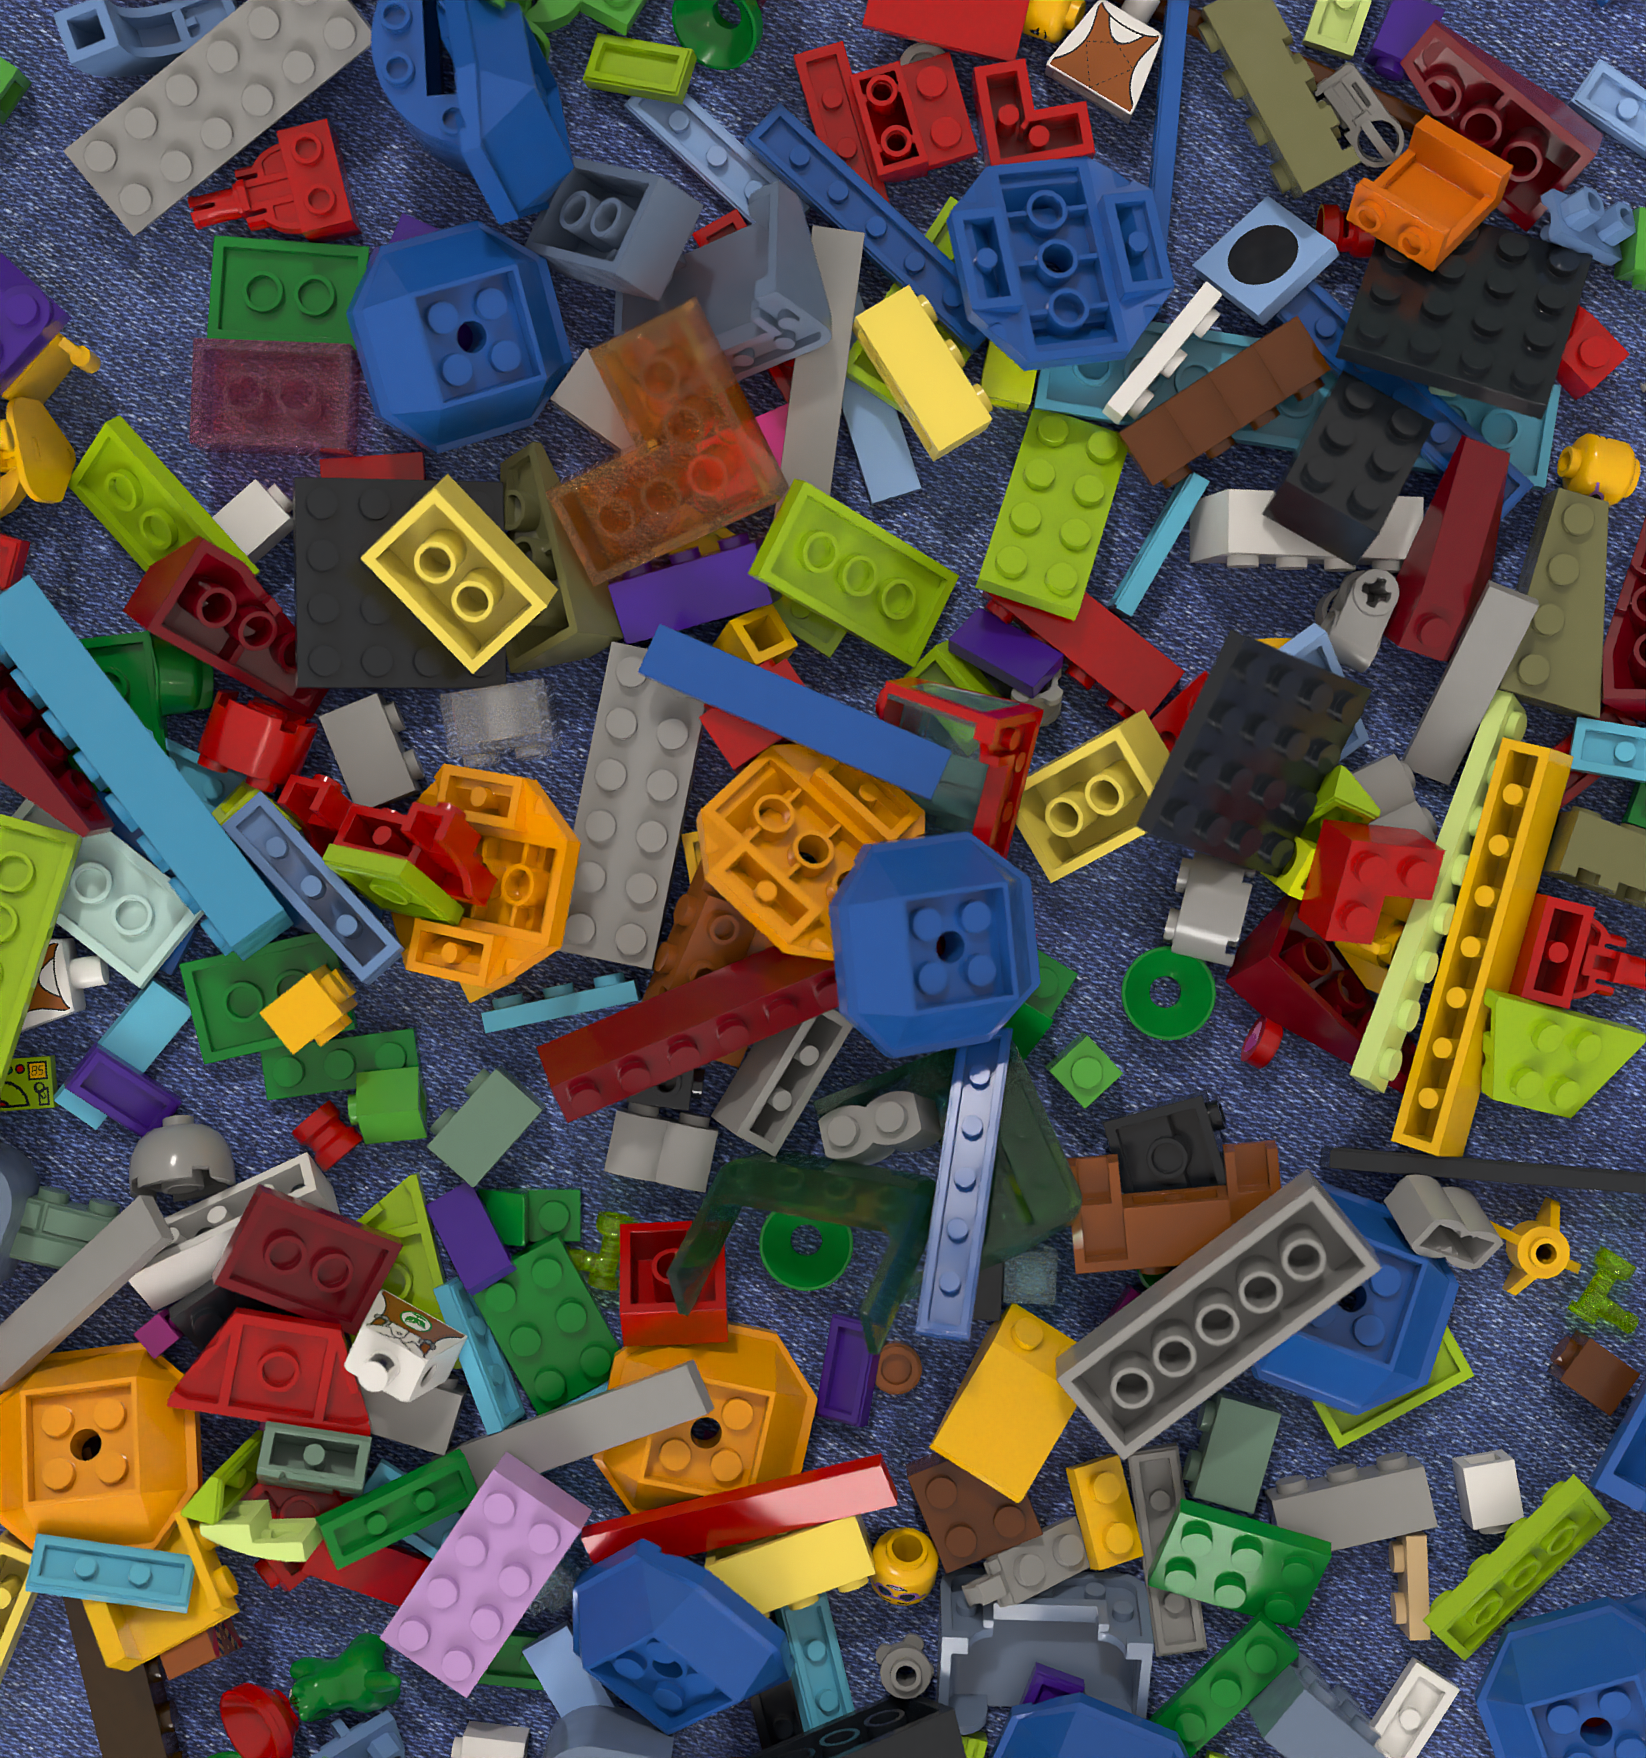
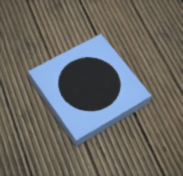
[1192,196,1339,326]

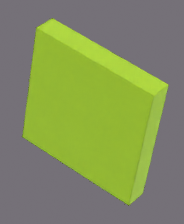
[322,844,465,926]

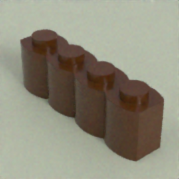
[1116,316,1331,489]

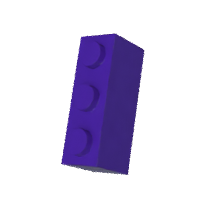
[608,532,783,645]

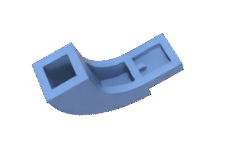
[53,0,239,77]

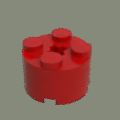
[197,689,318,793]

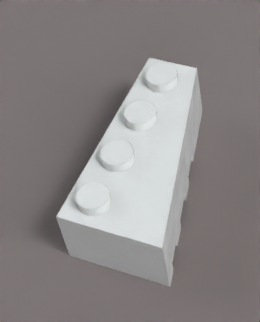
[1189,489,1424,573]

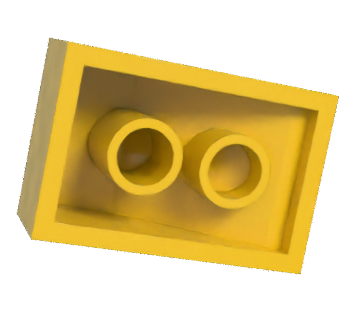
[929,1302,1077,1503]

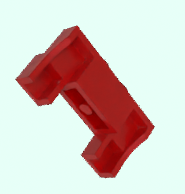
[277,774,498,907]

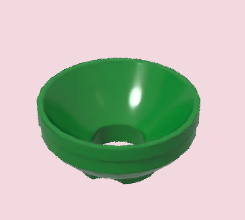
[672,0,763,70]
[1121,946,1216,1041]
[759,1196,853,1291]

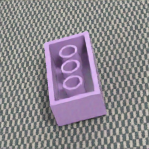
[380,1451,593,1698]

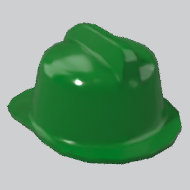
[147,630,214,729]

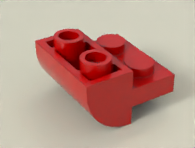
[850,51,978,183]

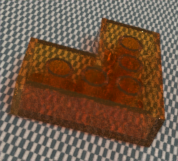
[545,296,790,586]

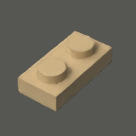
[1388,1531,1431,1641]

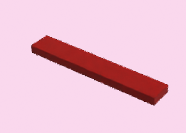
[581,1453,898,1565]

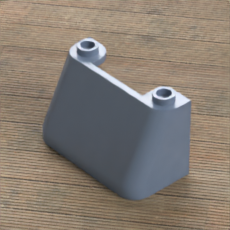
[612,180,832,399]
[936,1568,1154,1735]

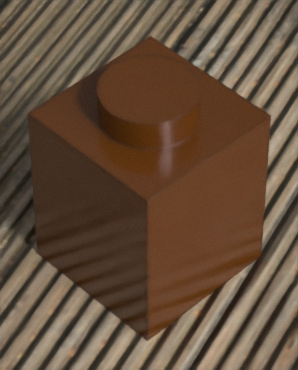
[1547,1330,1641,1416]

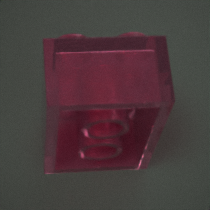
[189,338,360,457]

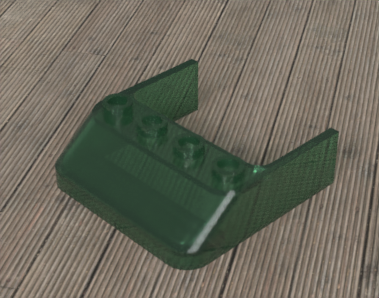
[813,1040,1082,1306]
[667,1149,937,1355]

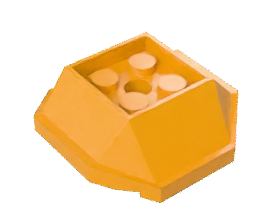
[696,744,925,961]
[391,764,581,989]
[592,1321,818,1514]
[0,1342,203,1551]

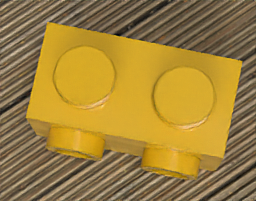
[260,964,358,1054]

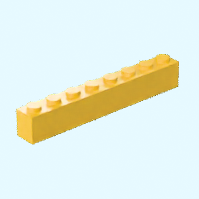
[1391,737,1574,1157]

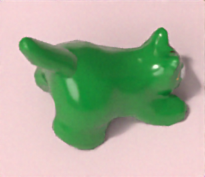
[289,1632,401,1722]

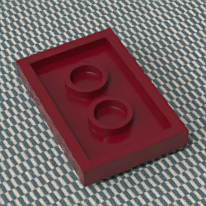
[211,1184,403,1336]

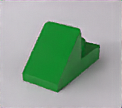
[1003,949,1078,1061]
[478,1188,582,1246]

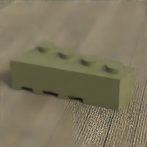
[1197,0,1361,200]
[1497,488,1609,719]
[1541,806,1646,910]

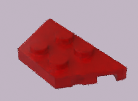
[167,1307,372,1437]

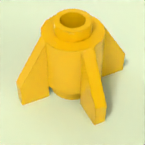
[1335,895,1415,994]
[1490,1196,1582,1296]

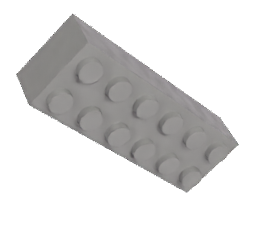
[63,0,372,236]
[557,642,707,970]
[1056,1168,1381,1461]

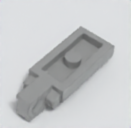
[961,1516,1090,1608]

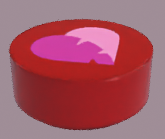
[1241,1015,1283,1069]

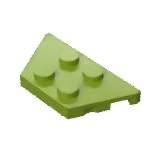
[1481,988,1646,1119]
[350,1172,462,1369]

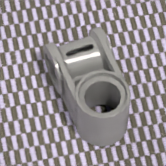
[1320,568,1399,673]

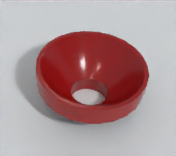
[219,1683,299,1758]

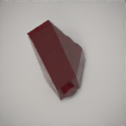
[1400,19,1603,232]
[1383,435,1510,662]
[1601,516,1646,724]
[123,535,329,720]
[0,662,115,838]
[1225,894,1417,1094]

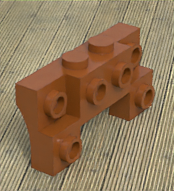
[641,858,757,1068]
[1065,1140,1281,1275]

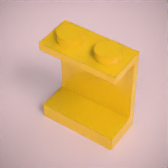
[81,1510,240,1672]

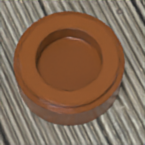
[875,1340,922,1395]

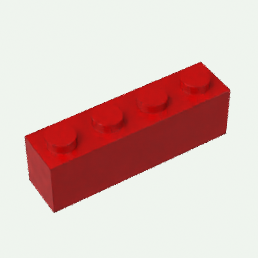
[981,591,1185,720]

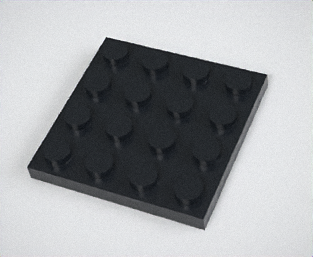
[1335,223,1593,420]
[293,477,506,690]
[1136,629,1372,878]

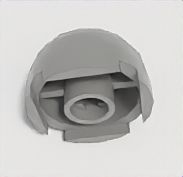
[129,1115,236,1202]

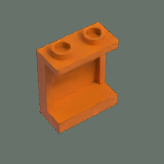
[1346,115,1513,272]

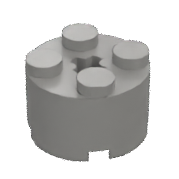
[1163,851,1256,967]

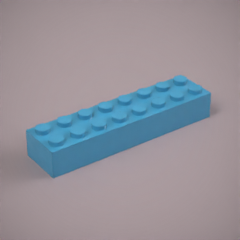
[0,575,294,961]

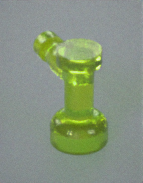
[566,1211,638,1291]
[1567,1245,1639,1334]

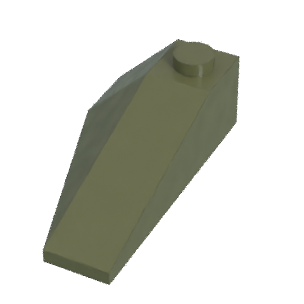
[500,441,624,673]

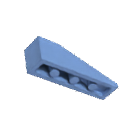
[221,791,405,985]

